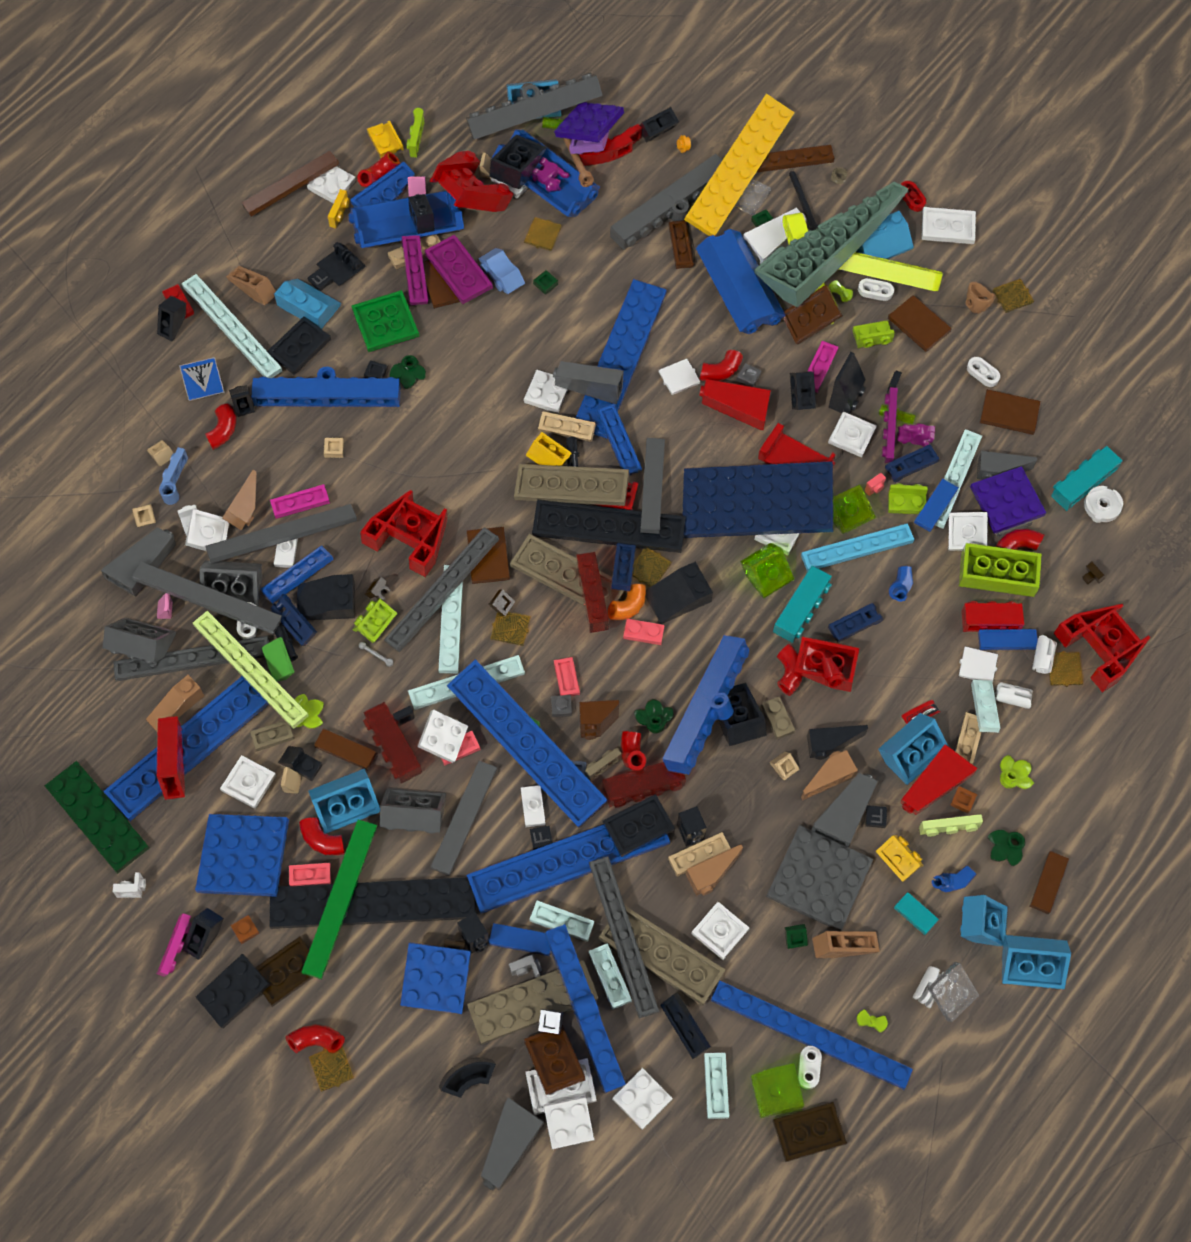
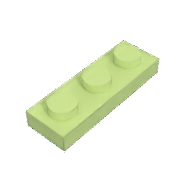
[919,814,983,836]

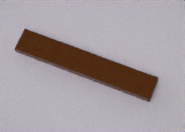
[242,151,339,217]

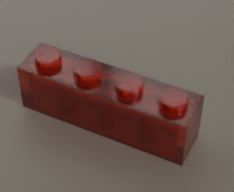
[576,552,609,633]
[363,702,422,784]
[602,762,686,808]

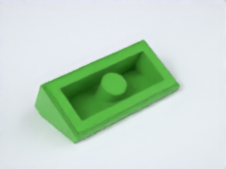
[262,637,294,682]

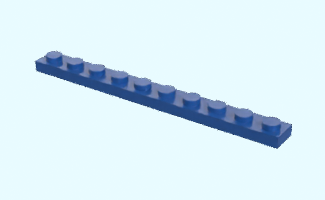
[711,981,913,1090]

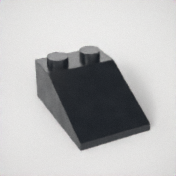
[489,134,546,190]
[828,352,866,414]
[645,561,713,624]
[297,574,355,621]
[718,682,767,746]

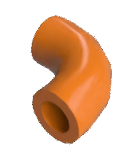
[608,584,646,620]

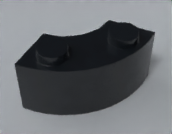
[438,1058,496,1098]

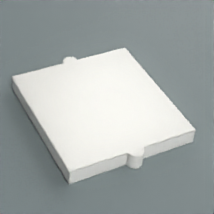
[659,359,700,395]
[959,647,998,683]

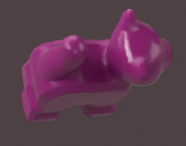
[532,157,569,192]
[897,423,935,447]

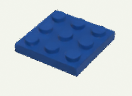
[400,942,471,1014]

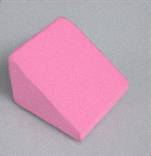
[408,177,426,197]
[157,593,173,619]

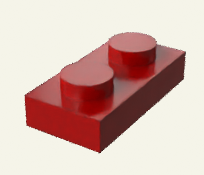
[162,284,194,318]

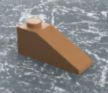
[226,266,276,305]
[222,470,256,530]
[146,675,204,732]
[801,750,858,800]
[686,844,743,896]
[812,931,880,958]

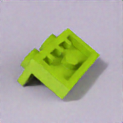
[852,320,895,348]
[888,483,928,514]
[352,599,397,643]

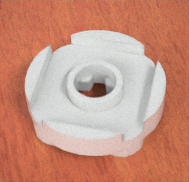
[1084,486,1123,523]

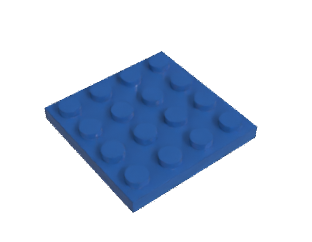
[195,814,289,897]

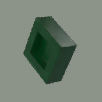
[751,209,773,227]
[533,270,558,295]
[785,924,808,949]

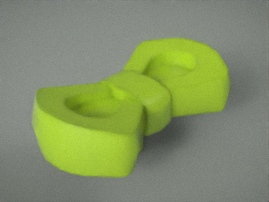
[829,280,853,302]
[856,1010,888,1033]

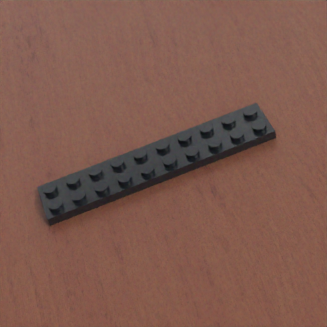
[269,877,475,929]

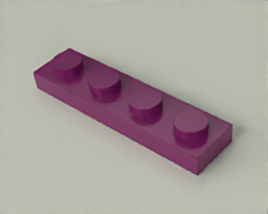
[401,235,428,305]
[881,387,898,463]

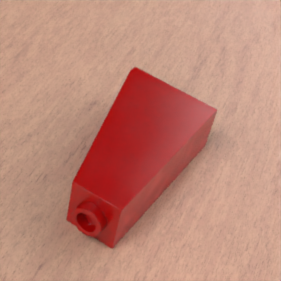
[699,379,771,430]
[157,716,185,800]
[900,744,978,815]

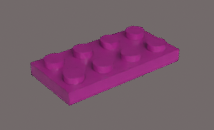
[425,234,493,304]

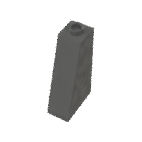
[553,361,624,405]
[101,527,176,597]
[812,773,878,847]
[481,1098,543,1191]

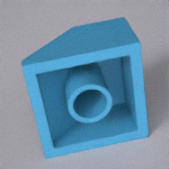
[960,895,1008,947]

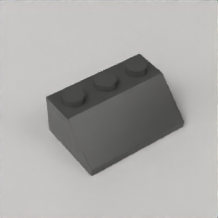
[200,560,262,606]
[103,618,176,664]
[380,788,446,833]

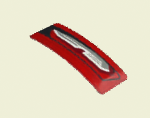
[901,700,940,724]

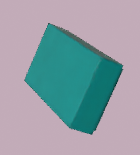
[894,892,939,935]

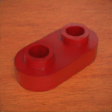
[901,181,926,212]

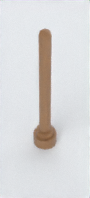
[563,138,594,187]

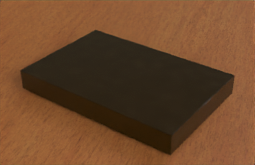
[256,936,313,1007]
[772,1102,847,1162]

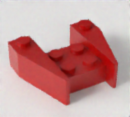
[430,151,514,212]
[360,490,448,578]
[1053,604,1151,693]

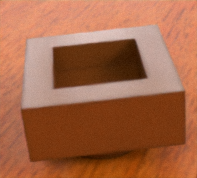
[950,786,977,814]
[230,915,260,944]

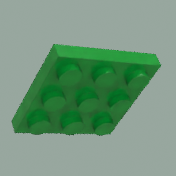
[351,290,419,352]

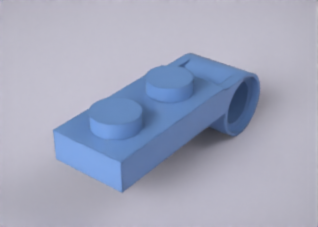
[159,447,188,505]

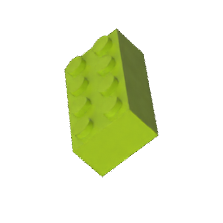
[959,543,1042,597]

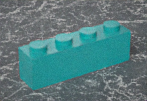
[1051,446,1123,511]
[773,566,832,643]

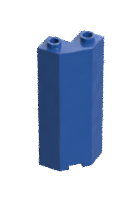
[491,130,600,217]
[348,191,464,248]
[696,229,785,334]

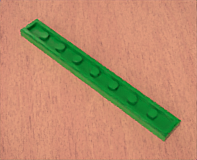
[302,820,377,980]

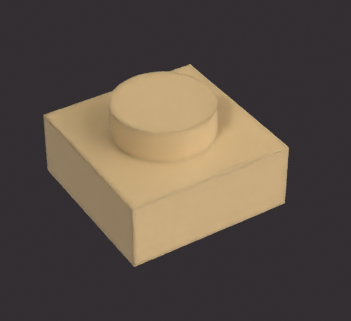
[324,438,344,458]

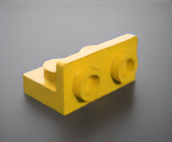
[876,835,923,882]

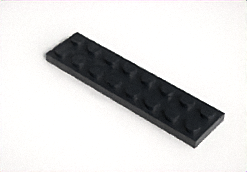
[532,499,686,553]

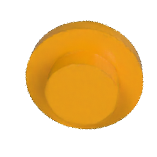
[677,135,691,153]

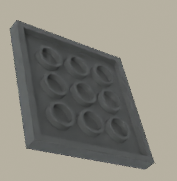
[766,825,873,931]

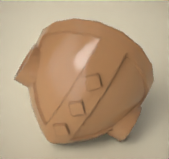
[966,282,995,314]

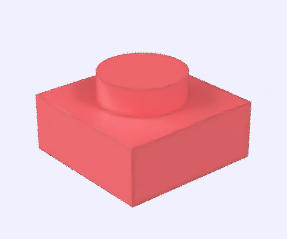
[865,473,886,496]

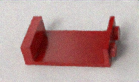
[758,423,836,468]

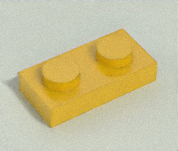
[328,189,350,228]

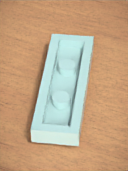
[971,680,1000,733]
[530,901,594,942]
[588,943,632,1010]
[704,1053,729,1119]

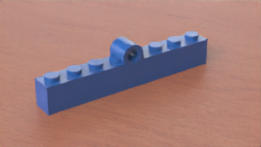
[251,367,401,407]
[662,635,749,775]
[545,924,626,1093]

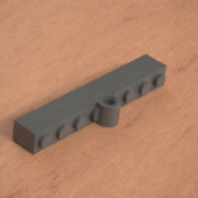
[466,72,603,139]
[610,154,722,250]

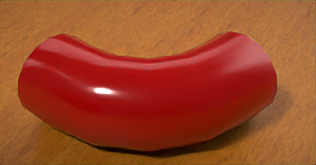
[357,151,400,187]
[700,350,743,381]
[205,403,237,450]
[995,529,1045,551]
[777,644,803,696]
[621,731,646,771]
[299,817,345,856]
[285,1024,345,1053]

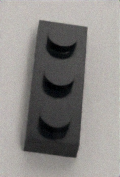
[660,993,711,1059]

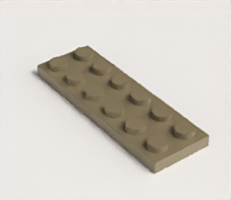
[514,464,630,506]
[510,534,625,618]
[599,906,725,1006]
[467,960,599,1045]

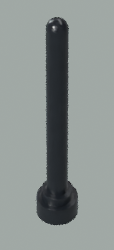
[789,171,818,231]

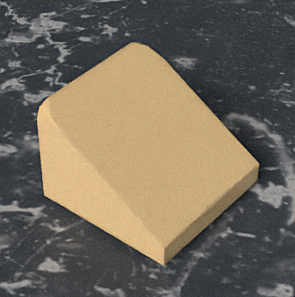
[480,153,491,178]
[147,440,173,466]
[132,504,156,527]
[770,752,800,780]
[281,767,301,794]

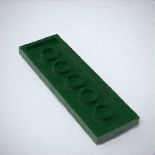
[44,761,150,874]

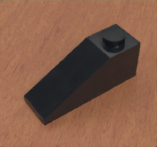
[807,725,868,760]

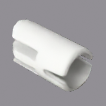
[1032,635,1057,674]
[995,682,1033,709]
[912,966,947,1008]

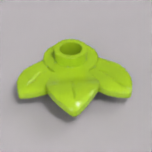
[294,694,324,729]
[1000,755,1034,789]

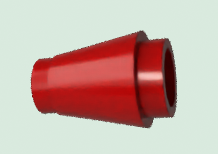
[821,658,844,688]

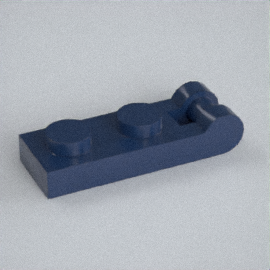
[885,444,939,483]
[270,594,317,646]
[828,603,884,643]

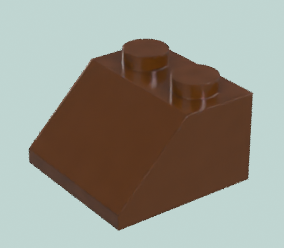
[579,700,619,740]

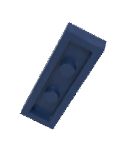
[611,543,636,591]

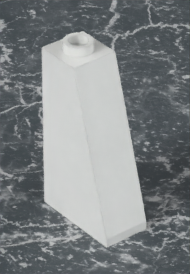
[743,208,806,265]

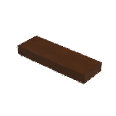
[668,220,694,269]
[314,728,376,771]
[1029,851,1069,914]

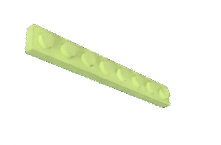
[193,611,308,729]

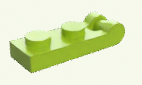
[407,108,424,158]

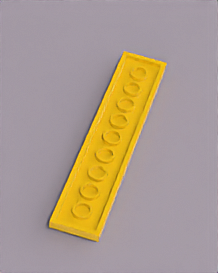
[684,93,795,236]

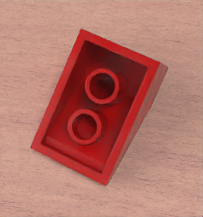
[794,637,860,692]

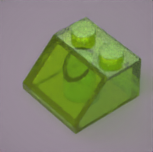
[833,484,876,534]
[740,543,794,598]
[751,1063,804,1118]

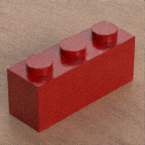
[961,601,1024,632]

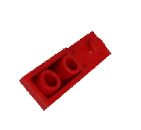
[579,124,642,166]

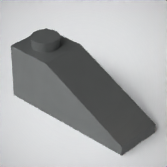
[977,451,1037,480]

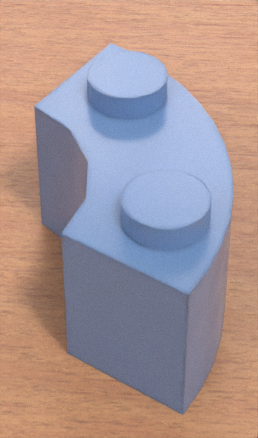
[479,248,525,294]

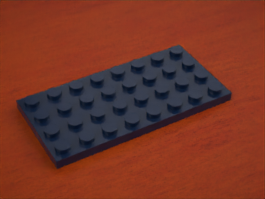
[683,462,833,538]

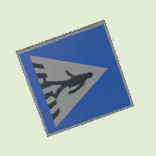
[179,357,225,401]

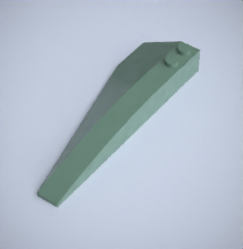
[754,182,908,307]

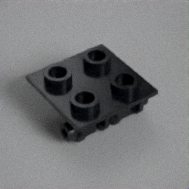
[317,242,366,286]

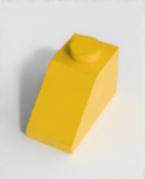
[526,432,572,466]

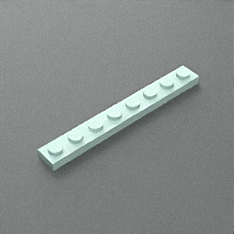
[182,274,282,378]

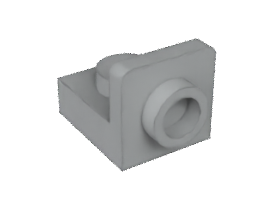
[509,955,542,978]

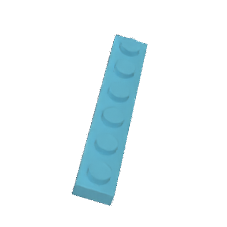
[801,523,914,572]

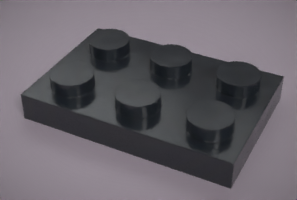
[267,316,331,375]
[602,794,675,857]
[196,954,270,1029]

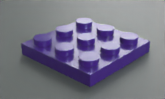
[554,102,624,143]
[970,466,1046,534]

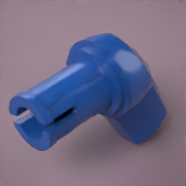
[889,566,913,602]
[932,865,976,892]

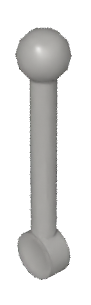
[359,642,393,667]

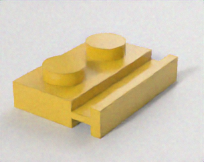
[367,120,404,158]

